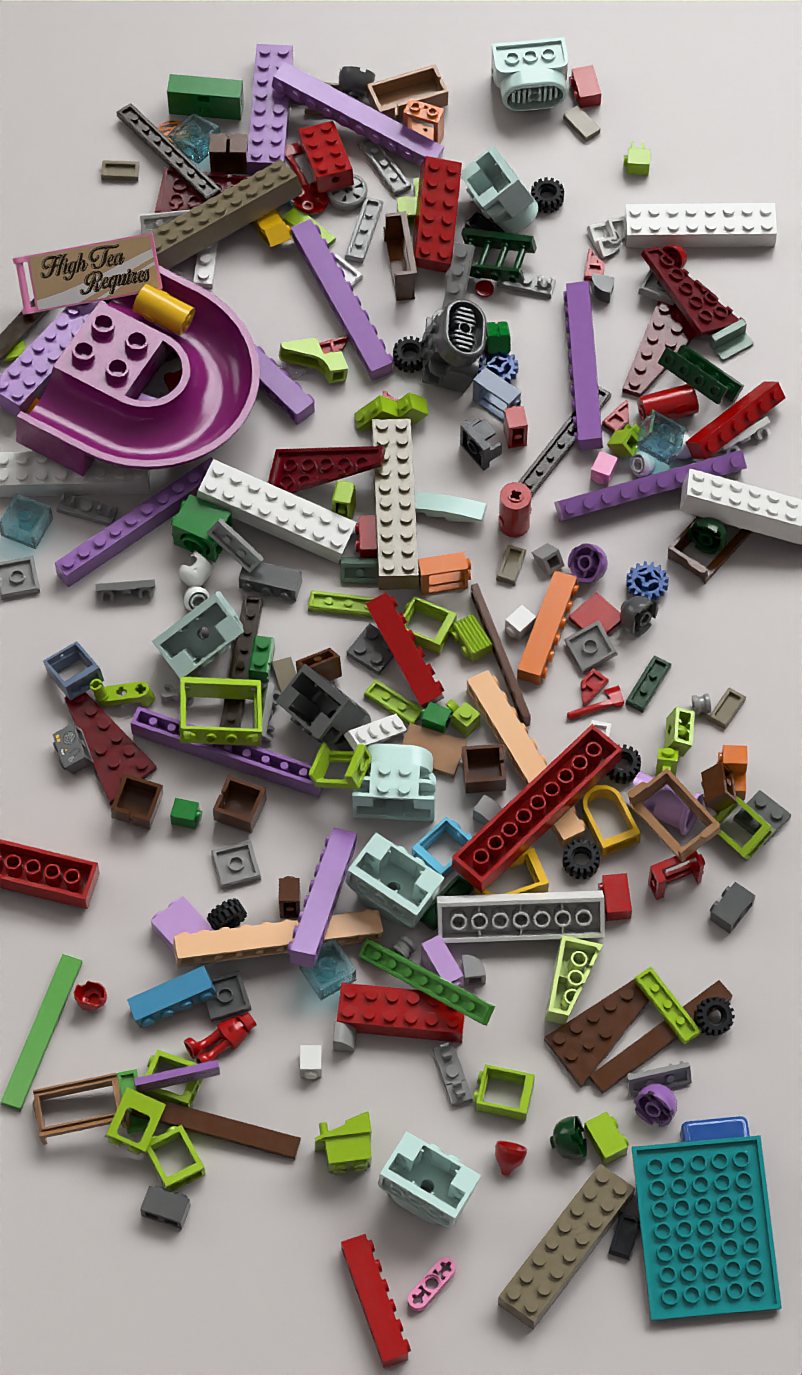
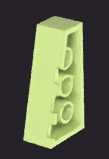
[544,935,603,1025]

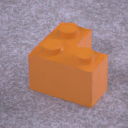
[716,745,748,800]

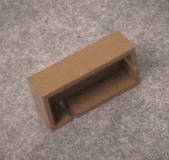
[367,64,448,120]

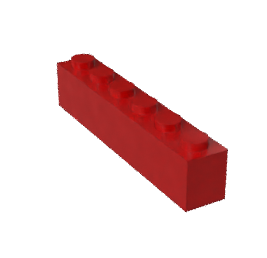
[685,381,786,459]
[365,592,445,708]
[341,1234,411,1368]

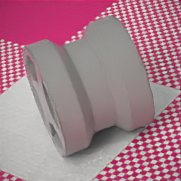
[692,693,711,715]
[390,935,417,959]

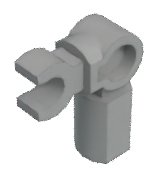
[161,669,202,707]

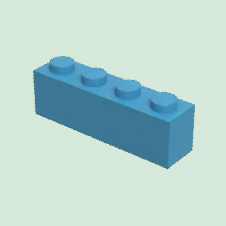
[127,966,217,1028]

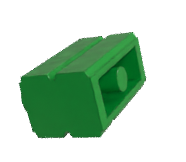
[485,321,511,354]
[248,635,275,683]

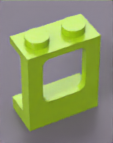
[309,743,372,789]
[105,1087,166,1155]

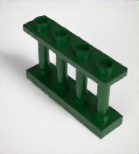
[461,228,537,283]
[658,344,744,404]

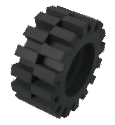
[531,177,564,213]
[393,336,424,373]
[606,744,641,784]
[563,839,600,879]
[207,898,247,931]
[694,996,735,1036]

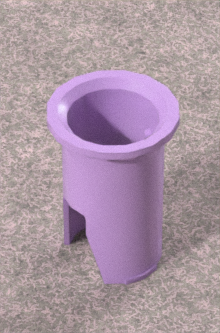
[626,771,704,836]

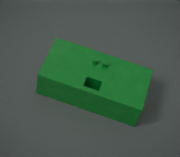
[167,74,244,120]

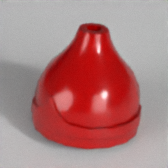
[662,245,687,269]
[495,1141,528,1176]

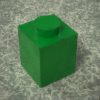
[420,702,452,734]
[170,798,202,829]

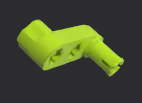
[90,679,155,707]

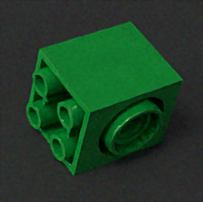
[170,494,233,562]

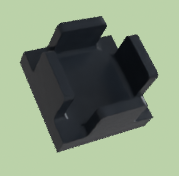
[460,418,502,471]

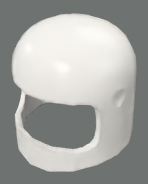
[179,551,214,587]

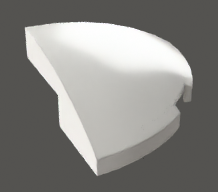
[587,216,626,258]

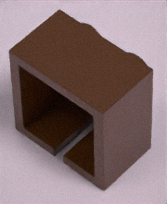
[209,133,248,174]
[462,743,506,794]
[111,773,163,830]
[213,776,267,833]

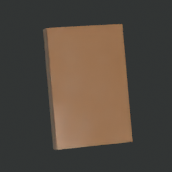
[401,723,467,778]

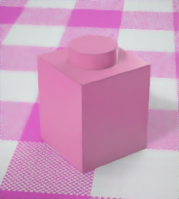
[590,451,618,486]

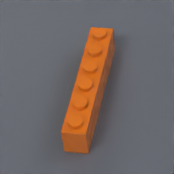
[517,571,579,685]

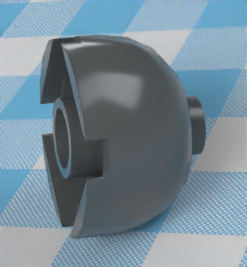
[339,66,376,99]
[620,596,658,636]

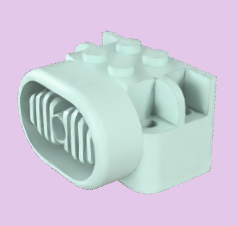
[491,37,568,111]
[461,145,538,233]
[152,591,244,678]
[352,744,436,821]
[346,833,445,928]
[378,1131,481,1229]

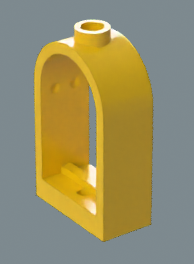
[582,784,641,857]
[474,848,549,895]

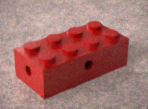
[298,121,354,194]

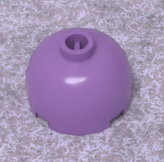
[567,543,608,583]
[634,1084,677,1127]

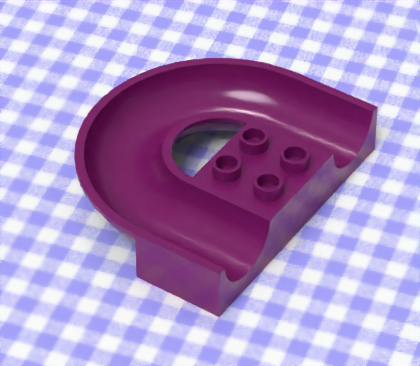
[16,266,260,476]

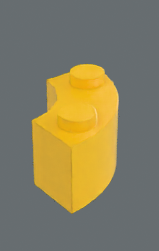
[253,209,292,247]

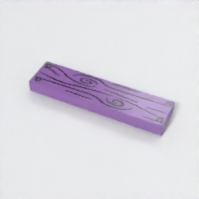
[134,1060,220,1093]

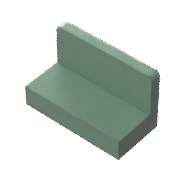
[710,319,753,361]
[341,557,378,583]

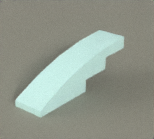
[415,492,487,522]

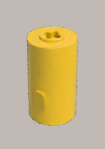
[133,284,195,336]

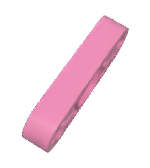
[408,1257,456,1312]

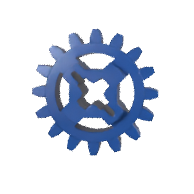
[478,351,519,384]
[626,561,669,601]

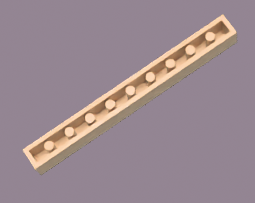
[467,670,586,849]
[173,909,383,967]

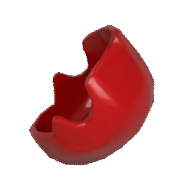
[73,981,108,1012]

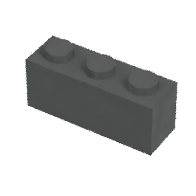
[238,562,302,601]

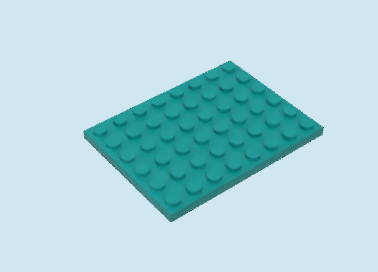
[631,1135,782,1321]

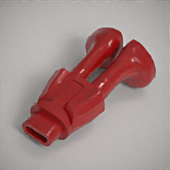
[184,1012,257,1064]

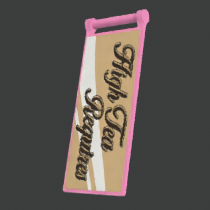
[13,233,163,315]

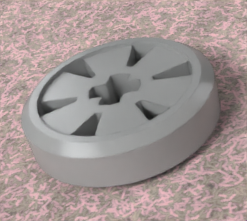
[327,174,368,211]

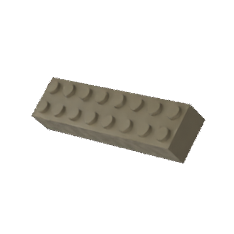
[498,1164,635,1330]

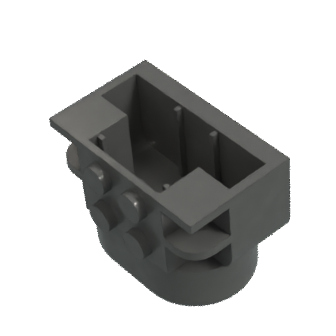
[421,299,487,393]
[275,664,372,751]

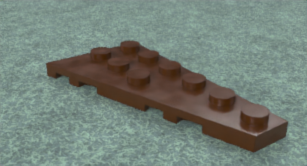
[544,979,649,1088]

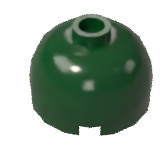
[687,517,728,554]
[550,1116,587,1160]

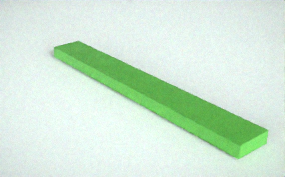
[358,938,495,1026]
[1,954,83,1111]

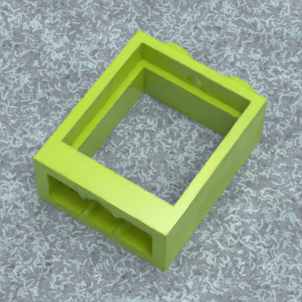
[404,596,457,654]
[713,795,775,860]
[142,1049,203,1108]
[473,1064,535,1121]
[145,1125,206,1193]

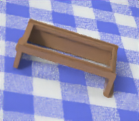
[628,768,721,863]
[33,1073,131,1145]

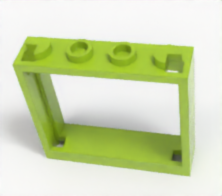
[179,677,262,746]

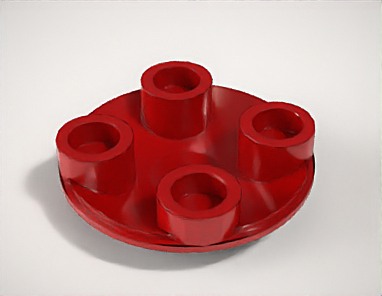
[292,182,329,214]

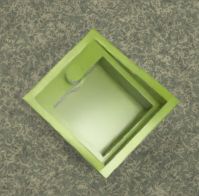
[315,1112,372,1174]

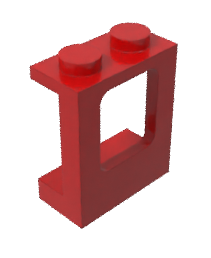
[648,851,705,900]

